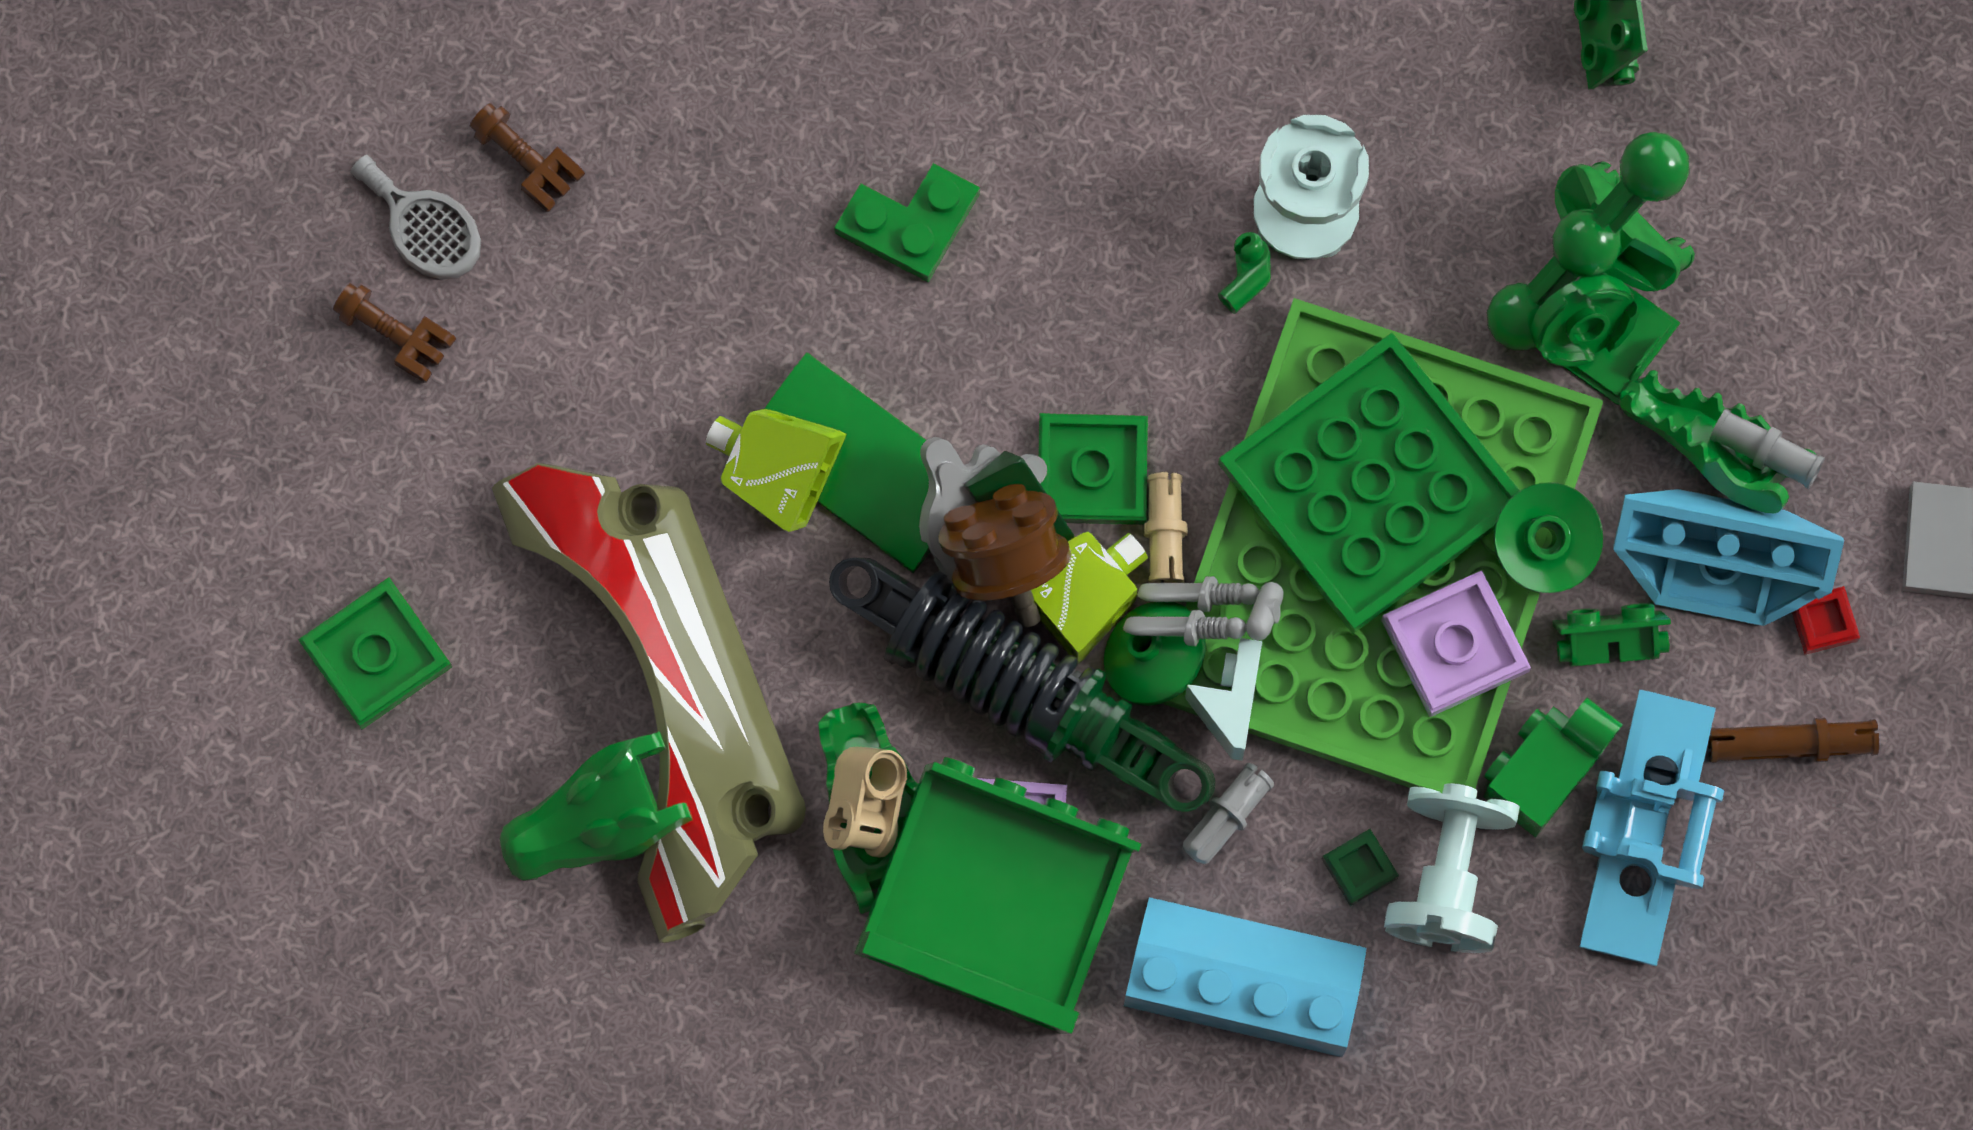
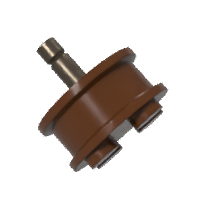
[938,484,1071,627]

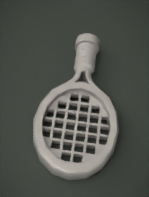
[350,155,481,280]

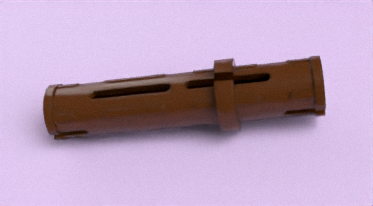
[1708,718,1879,763]

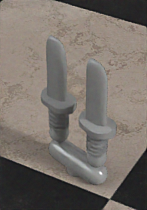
[1123,576,1283,646]

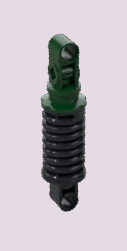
[829,557,1215,812]

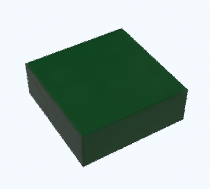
[1322,829,1399,906]

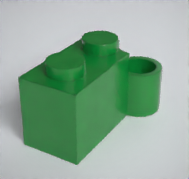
[1483,697,1623,838]

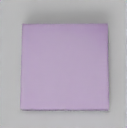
[1381,570,1531,717]

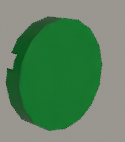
[1531,275,1639,367]

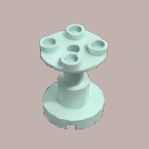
[1254,115,1369,259]
[1384,783,1520,953]

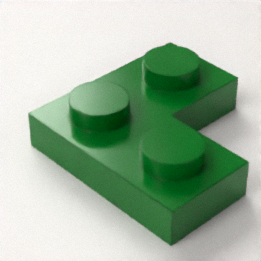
[834,163,980,283]

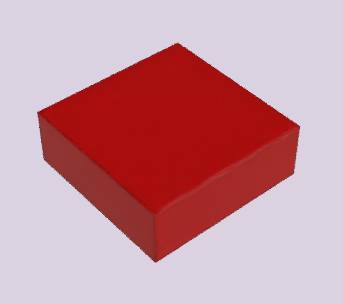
[1792,586,1860,655]

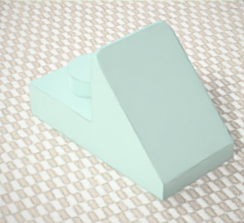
[1185,638,1262,761]

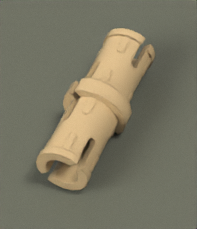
[1144,472,1188,583]

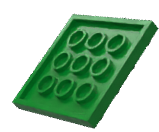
[1218,333,1520,634]

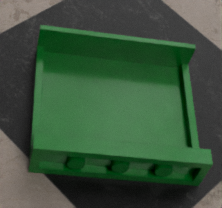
[854,757,1142,1034]

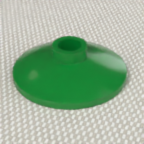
[1494,482,1603,593]
[1104,602,1206,706]

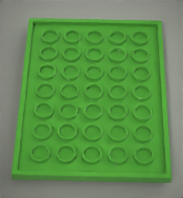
[1162,298,1604,793]

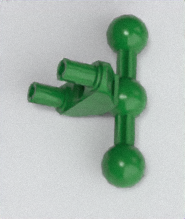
[1487,132,1695,351]

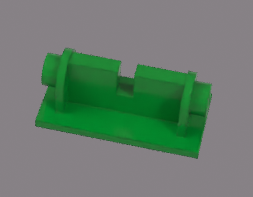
[1552,603,1671,667]

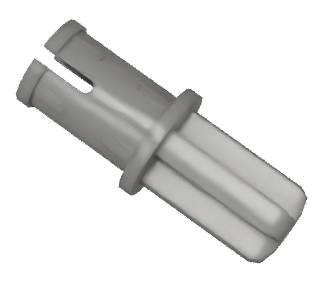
[1182,763,1274,864]

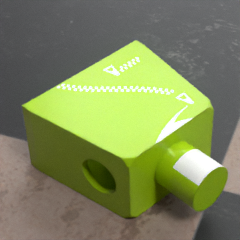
[706,409,847,532]
[1031,532,1148,664]

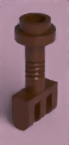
[469,103,585,212]
[333,283,456,383]

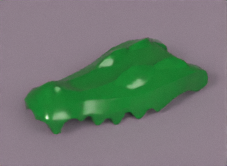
[1618,370,1817,514]
[818,703,918,914]
[499,731,693,881]

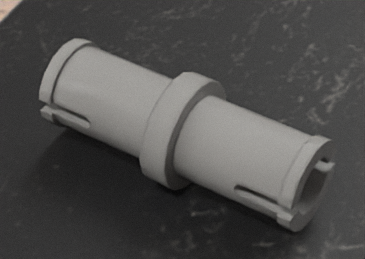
[1710,409,1825,489]

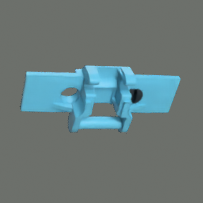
[1579,690,1724,966]

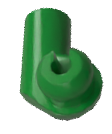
[1218,232,1271,314]

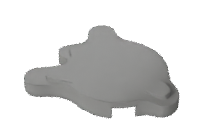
[919,437,1047,582]

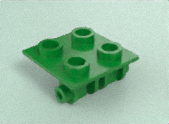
[1574,0,1648,90]

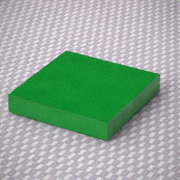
[1038,413,1148,525]
[298,577,452,730]

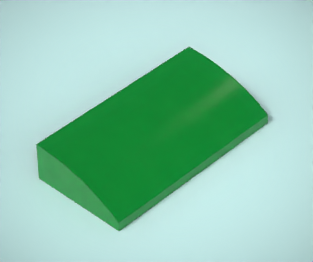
[764,352,931,573]

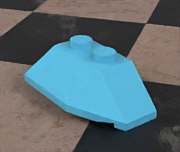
[1613,489,1844,626]

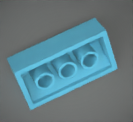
[1124,897,1367,1057]

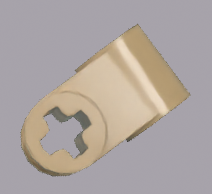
[823,747,907,858]

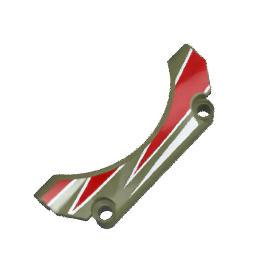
[492,463,806,943]

